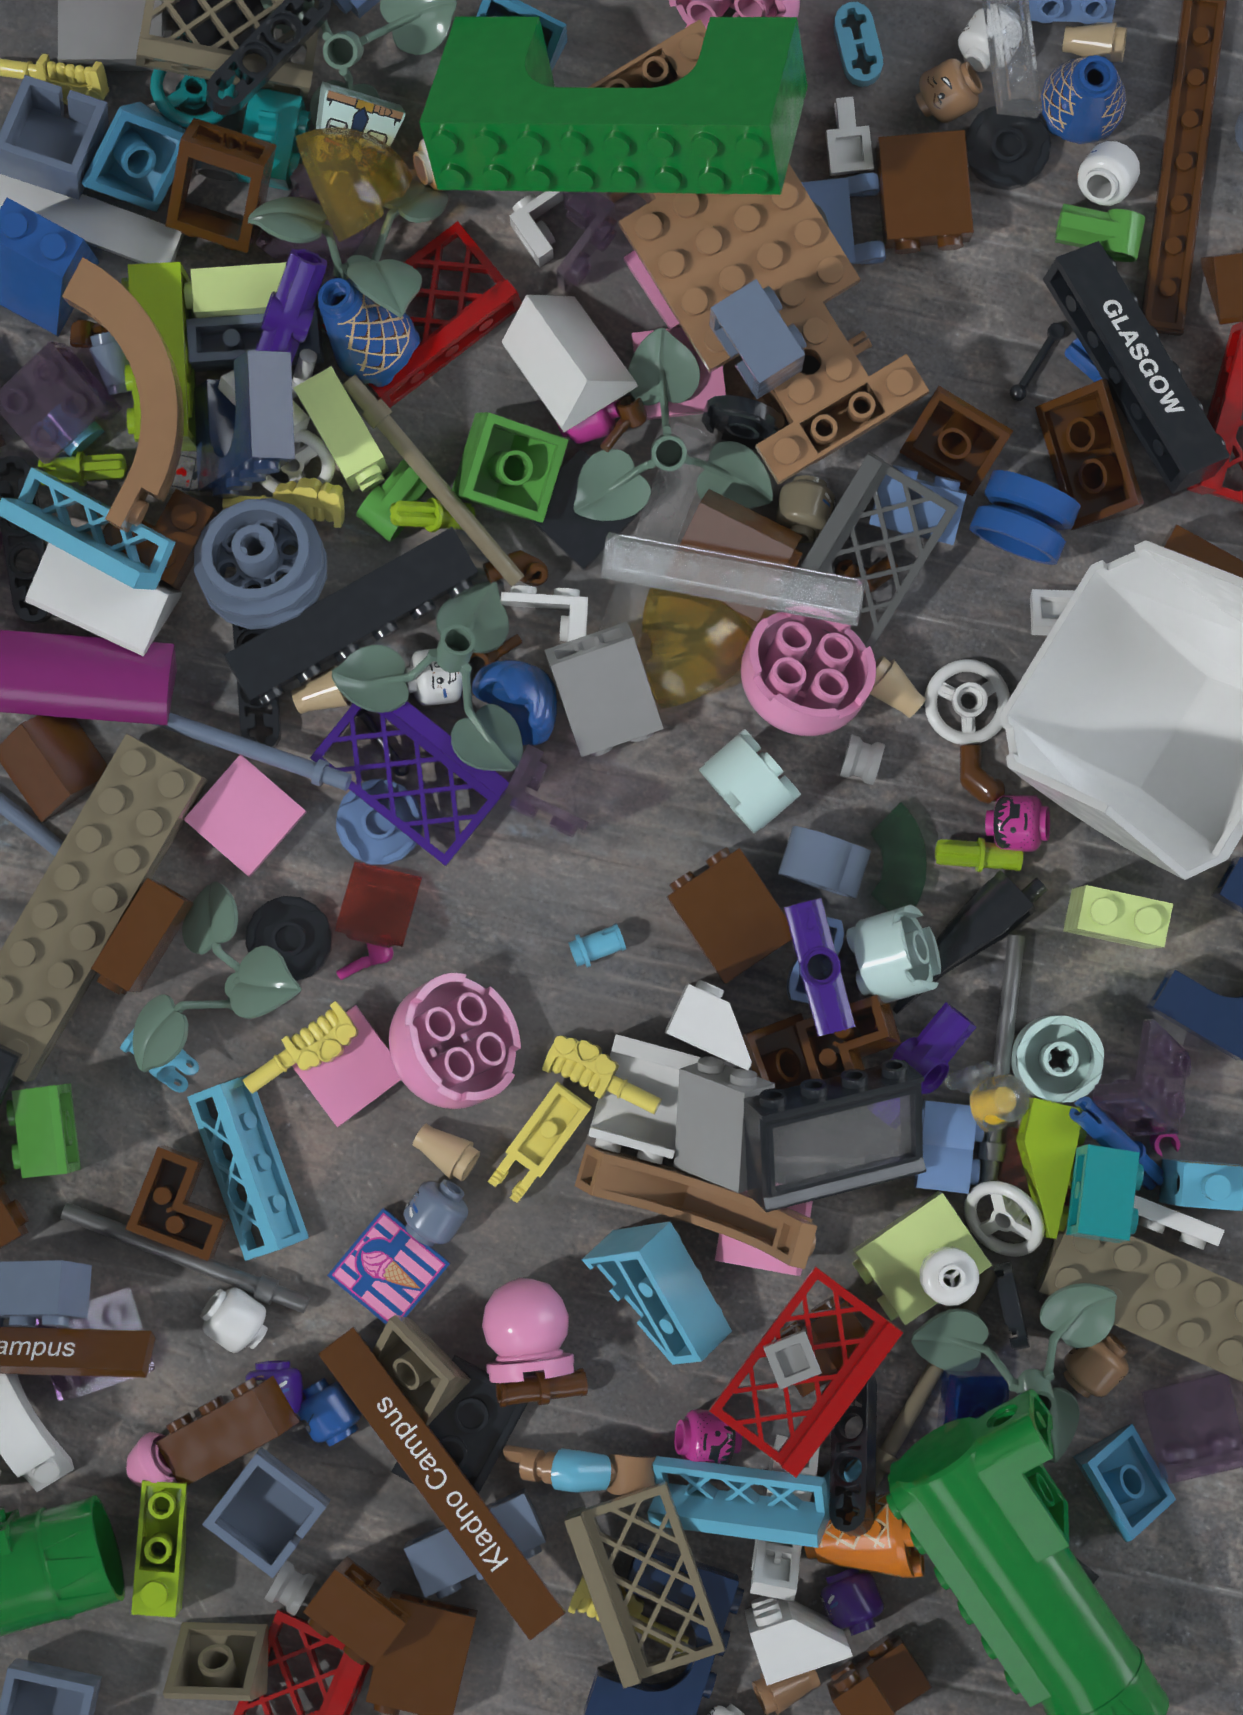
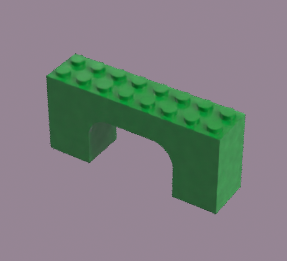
[419,17,808,195]

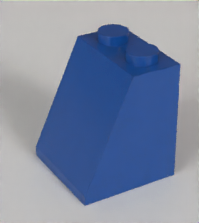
[0,197,100,337]

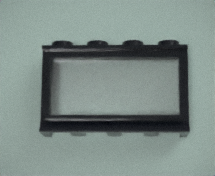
[743,1059,926,1212]

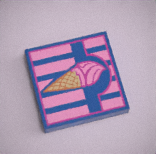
[327,1208,450,1324]

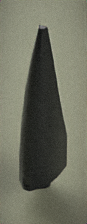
[893,870,1048,1014]

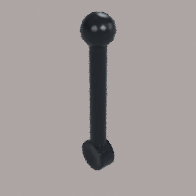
[1010,323,1065,401]
[350,703,410,776]

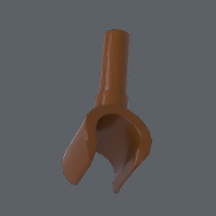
[70,320,108,348]
[600,395,647,452]
[469,634,523,678]

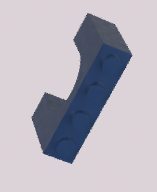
[194,350,295,499]
[1147,857,1243,1061]
[584,1542,744,1715]

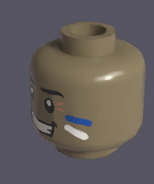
[776,475,835,543]

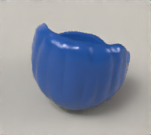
[472,660,557,746]

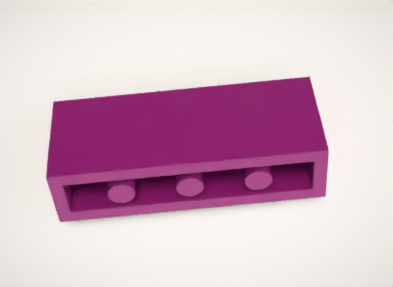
[0,630,177,726]

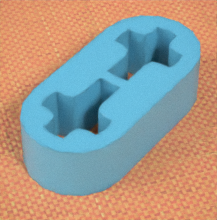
[833,2,883,87]

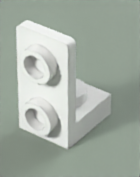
[509,191,575,268]
[501,585,588,642]

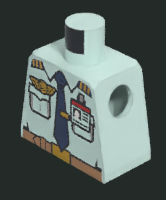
[313,81,406,193]

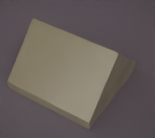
[373,1315,471,1425]
[163,1622,269,1701]

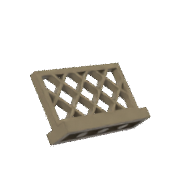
[136,0,319,99]
[564,1481,726,1689]

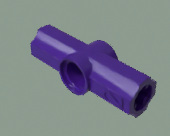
[256,248,327,366]
[784,898,855,1036]
[866,1002,977,1129]

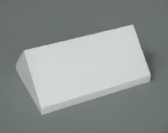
[502,295,638,432]
[25,543,182,656]

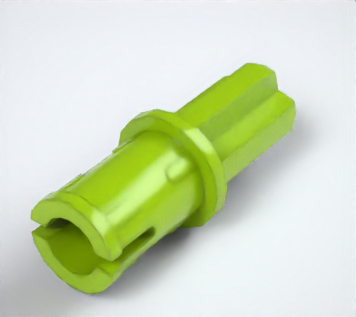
[38,451,127,486]
[390,498,475,532]
[935,837,1023,872]

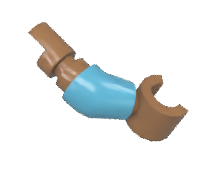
[503,1445,656,1496]

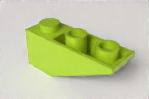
[1016,1098,1087,1239]
[131,1480,187,1618]

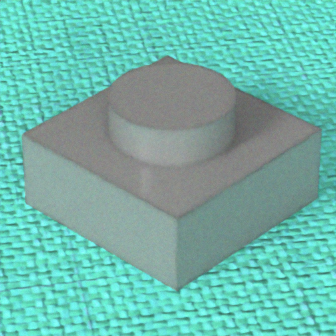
[763,1330,822,1390]

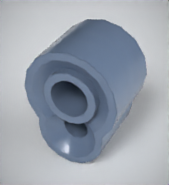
[778,826,871,899]

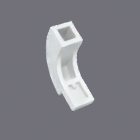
[0,1374,74,1492]
[750,1435,820,1602]

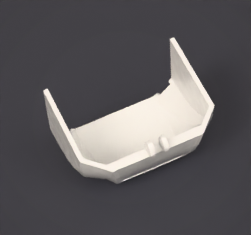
[999,540,1243,880]

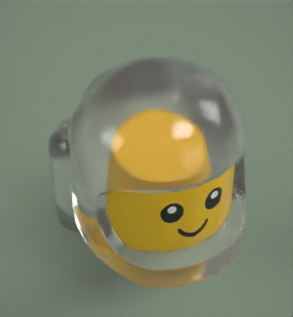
[945,1061,1030,1133]

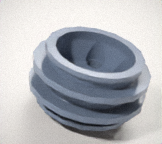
[194,498,327,630]

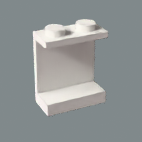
[588,1034,700,1164]

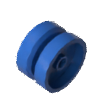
[970,470,1081,565]

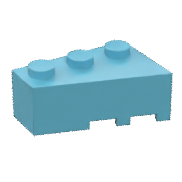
[582,1221,732,1365]

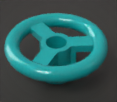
[150,69,236,128]

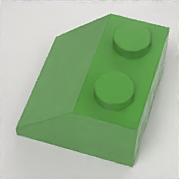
[452,412,569,523]
[6,1083,81,1178]

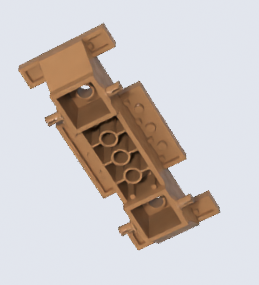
[587,19,929,485]

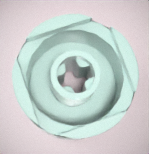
[699,729,801,833]
[846,905,941,1003]
[1011,1015,1104,1103]

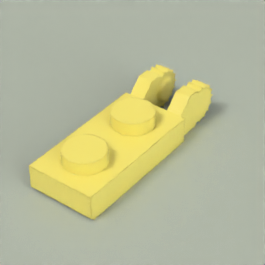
[488,1081,592,1203]

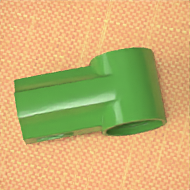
[1055,203,1146,262]
[356,459,429,542]

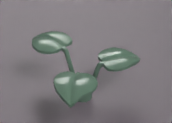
[260,0,457,129]
[248,179,449,318]
[574,328,773,521]
[332,581,523,772]
[133,882,302,1073]
[910,1283,1117,1463]

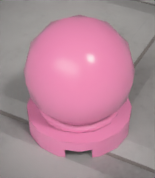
[482,1278,574,1383]

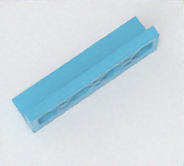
[0,467,176,590]
[187,1074,309,1261]
[647,1456,830,1548]

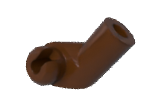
[483,550,549,586]
[834,554,899,594]
[960,745,1005,804]

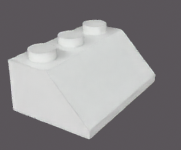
[664,980,752,1070]
[744,1596,853,1685]

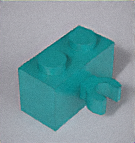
[235,88,311,191]
[1066,1144,1144,1243]

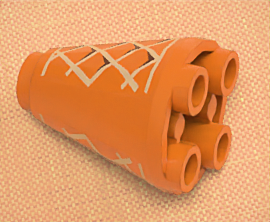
[804,1492,925,1578]

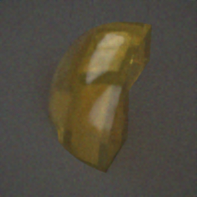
[296,128,412,242]
[642,586,754,709]

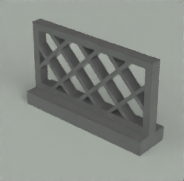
[777,451,959,649]

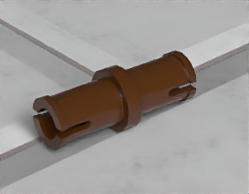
[496,1368,588,1407]

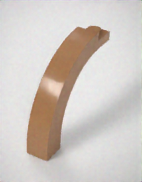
[62,257,184,533]
[575,1144,817,1269]

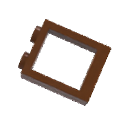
[165,118,277,253]

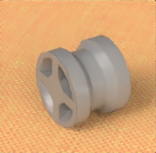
[839,735,885,786]
[264,1560,316,1616]

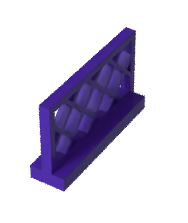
[310,702,511,866]

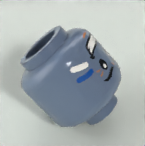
[403,1179,469,1247]

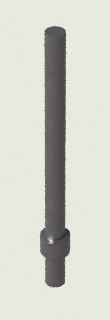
[978,935,1025,1195]
[61,1202,310,1313]

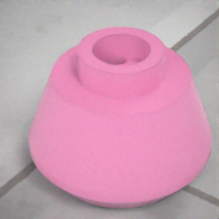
[126,1432,177,1488]

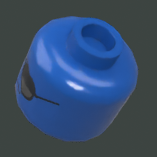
[297,1378,362,1447]

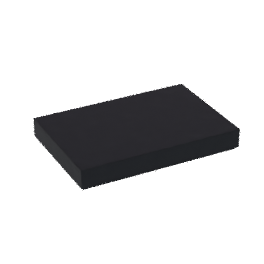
[391,1355,528,1494]

